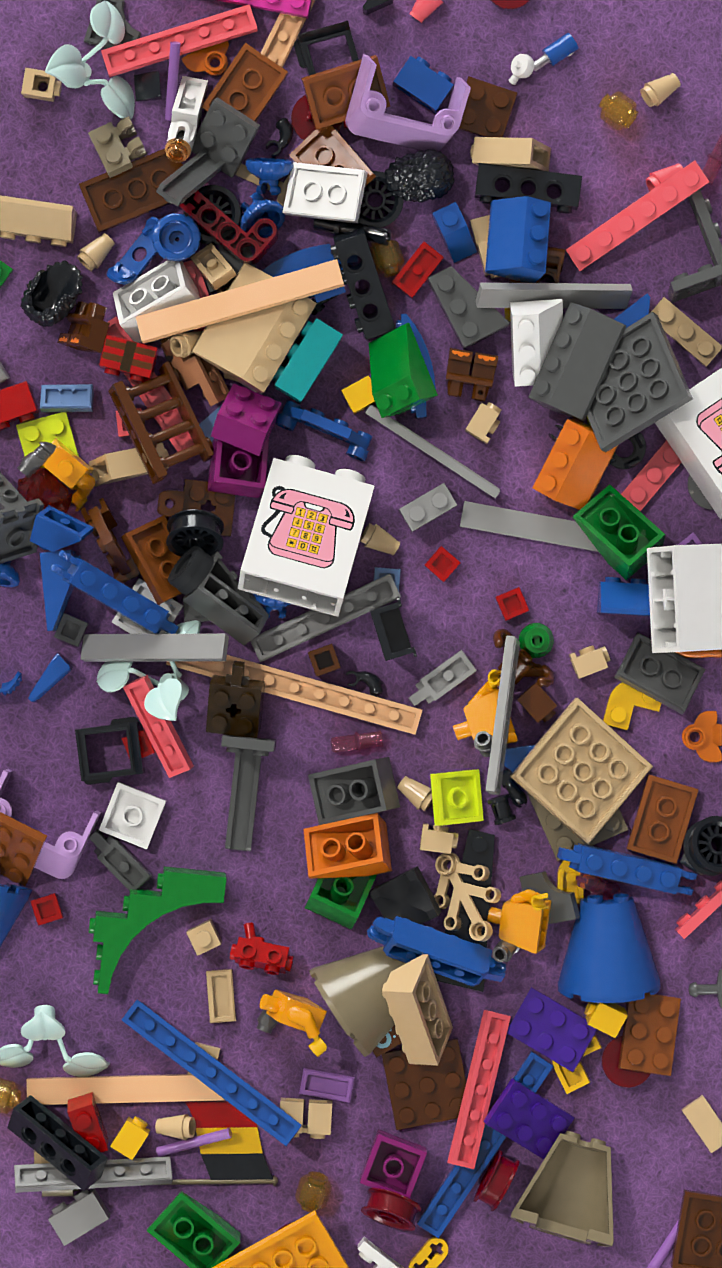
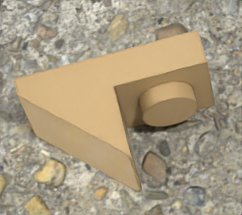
[191,243,237,290]

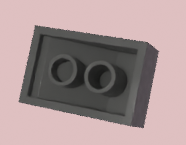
[308,757,400,825]

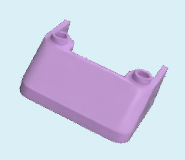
[345,54,471,151]
[0,769,102,879]

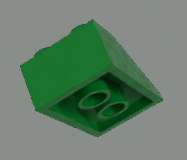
[369,323,438,418]
[573,484,666,580]
[305,874,377,930]
[147,1191,241,1268]

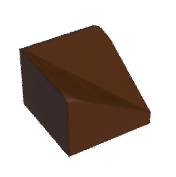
[112,557,141,583]

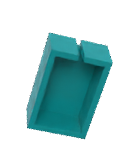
[273,318,343,404]

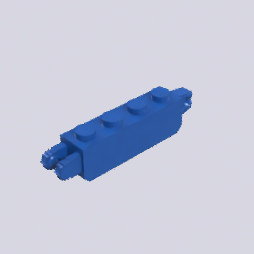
[50,550,179,634]
[557,843,697,895]
[367,916,506,987]

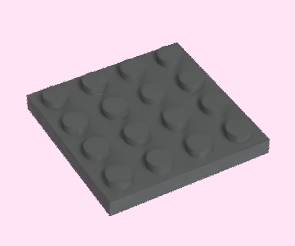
[587,312,693,453]

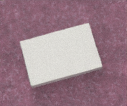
[282,162,368,223]

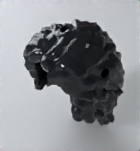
[385,149,455,203]
[20,260,83,327]

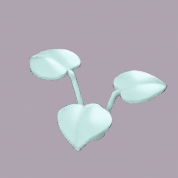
[45,0,135,119]
[96,620,201,721]
[0,1005,110,1077]

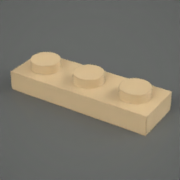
[651,297,722,367]

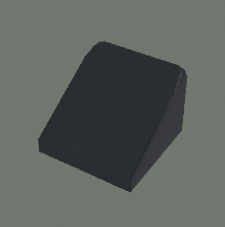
[363,0,393,15]
[134,71,162,101]

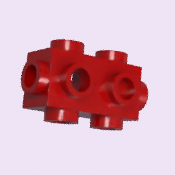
[230,923,294,975]

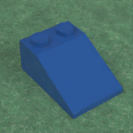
[40,550,81,631]

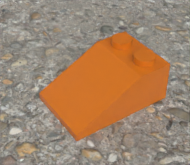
[303,813,392,879]

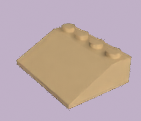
[192,263,317,393]

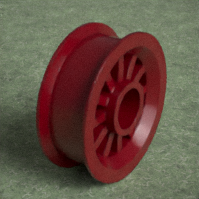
[474,1150,520,1211]
[361,1188,422,1231]

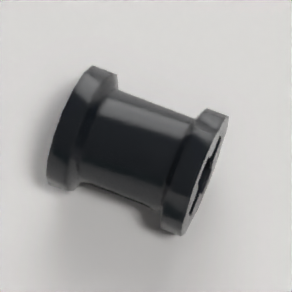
[487,793,516,825]

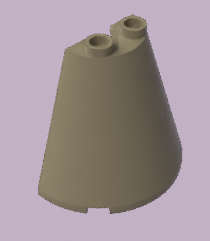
[309,946,406,1057]
[511,1131,614,1247]

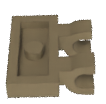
[88,116,147,178]

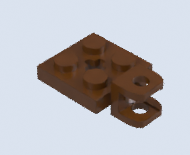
[157,479,235,536]
[80,497,131,576]

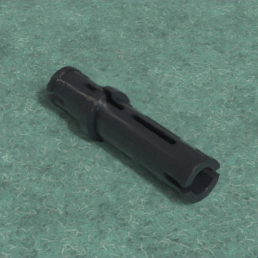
[313,218,391,246]

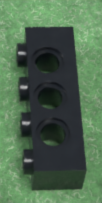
[474,163,582,214]
[330,227,395,340]
[7,1095,108,1191]

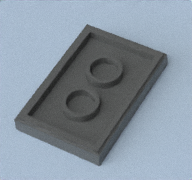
[614,632,706,715]

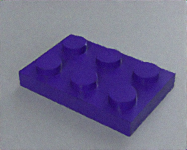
[507,987,598,1072]
[484,1078,575,1159]

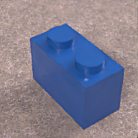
[393,56,454,114]

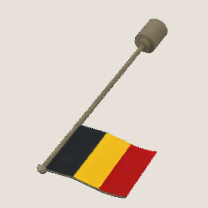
[42,1101,278,1197]

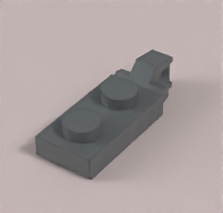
[89,829,152,891]

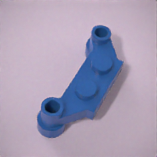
[275,400,372,462]

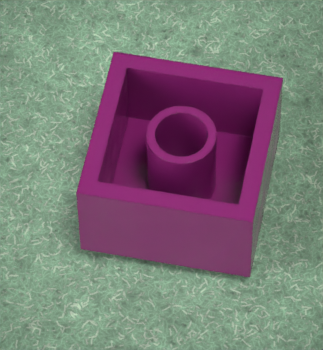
[211,384,282,456]
[208,438,269,498]
[360,1129,427,1198]

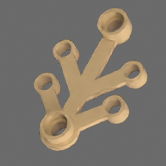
[434,852,501,942]

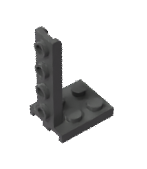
[156,97,261,206]
[668,187,722,303]
[0,472,44,564]
[221,734,276,851]

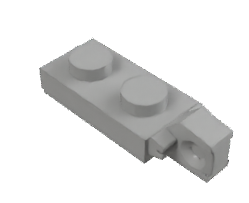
[408,650,477,706]

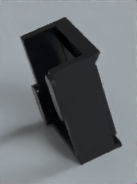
[294,21,359,76]
[370,597,417,661]
[75,717,145,785]

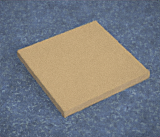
[510,698,653,845]

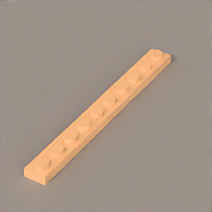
[166,655,422,735]

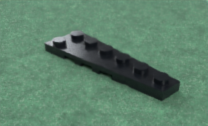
[435,829,495,992]

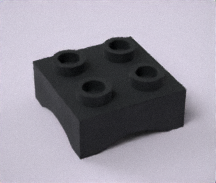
[369,866,442,924]

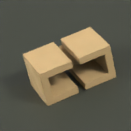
[280,1098,333,1139]

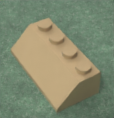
[0,195,77,247]
[382,954,453,1066]

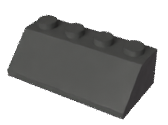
[529,302,626,421]

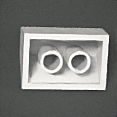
[113,260,200,343]
[510,299,563,387]

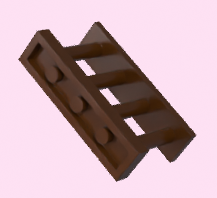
[108,361,214,484]

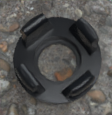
[609,432,646,469]

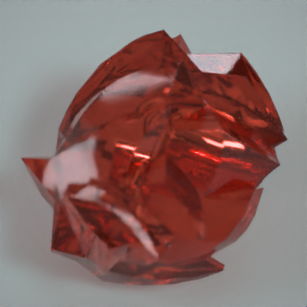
[17,468,72,513]

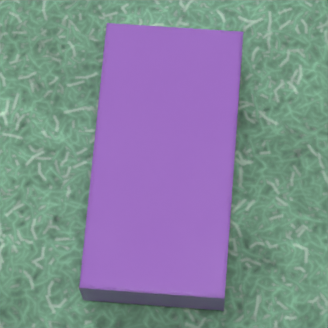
[299,1068,355,1103]

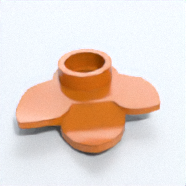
[182,41,229,76]
[682,711,722,762]

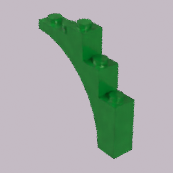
[88,866,227,994]

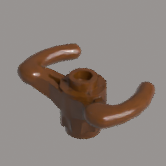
[493,629,555,687]

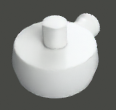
[509,54,534,85]

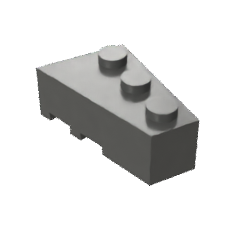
[427,266,510,350]
[183,551,269,645]

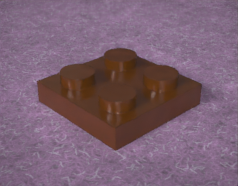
[459,76,517,138]

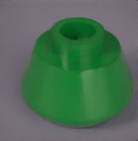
[519,623,554,658]

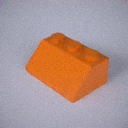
[532,418,618,510]

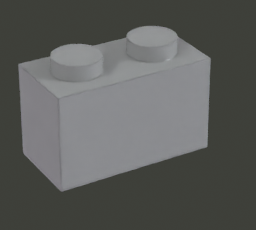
[399,483,457,532]
[48,1188,111,1246]

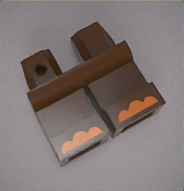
[57,301,110,353]
[445,348,499,402]

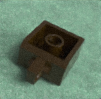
[206,661,265,738]

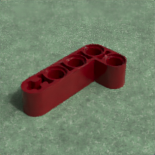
[179,190,279,266]

